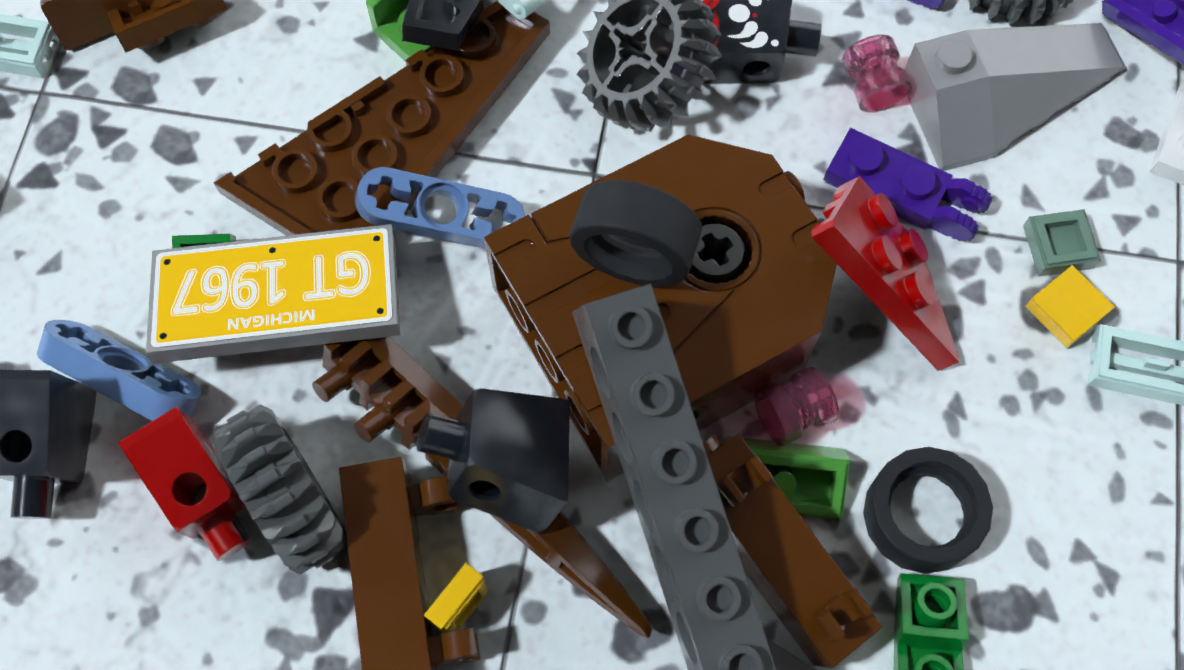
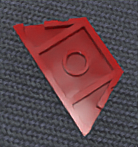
[811,176,959,371]

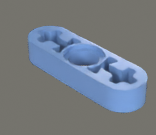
[355,167,525,248]
[37,319,201,421]

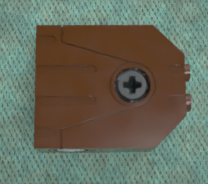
[484,134,837,482]

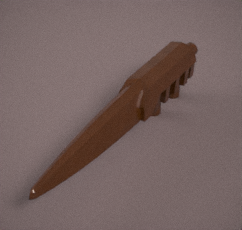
[312,337,652,638]

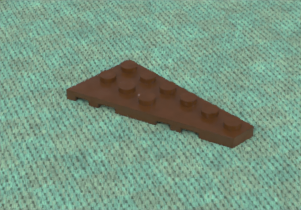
[214,0,550,236]

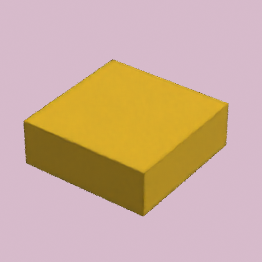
[1025,265,1115,348]
[424,563,488,634]

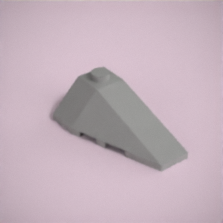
[900,23,1124,171]

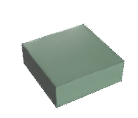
[1023,209,1101,277]

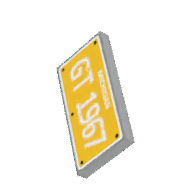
[146,224,401,364]

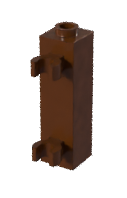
[703,433,883,668]
[339,457,481,670]

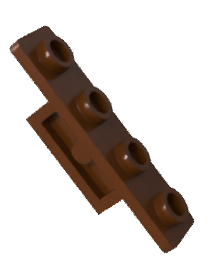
[40,0,228,53]

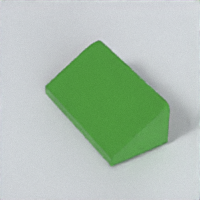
[723,436,850,520]

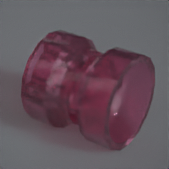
[842,34,913,112]
[754,366,839,446]

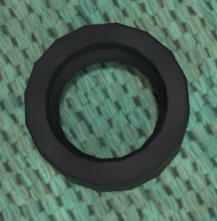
[570,180,702,287]
[863,447,993,574]

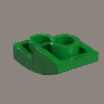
[893,573,969,670]

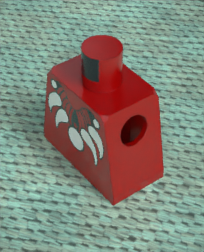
[117,406,251,561]

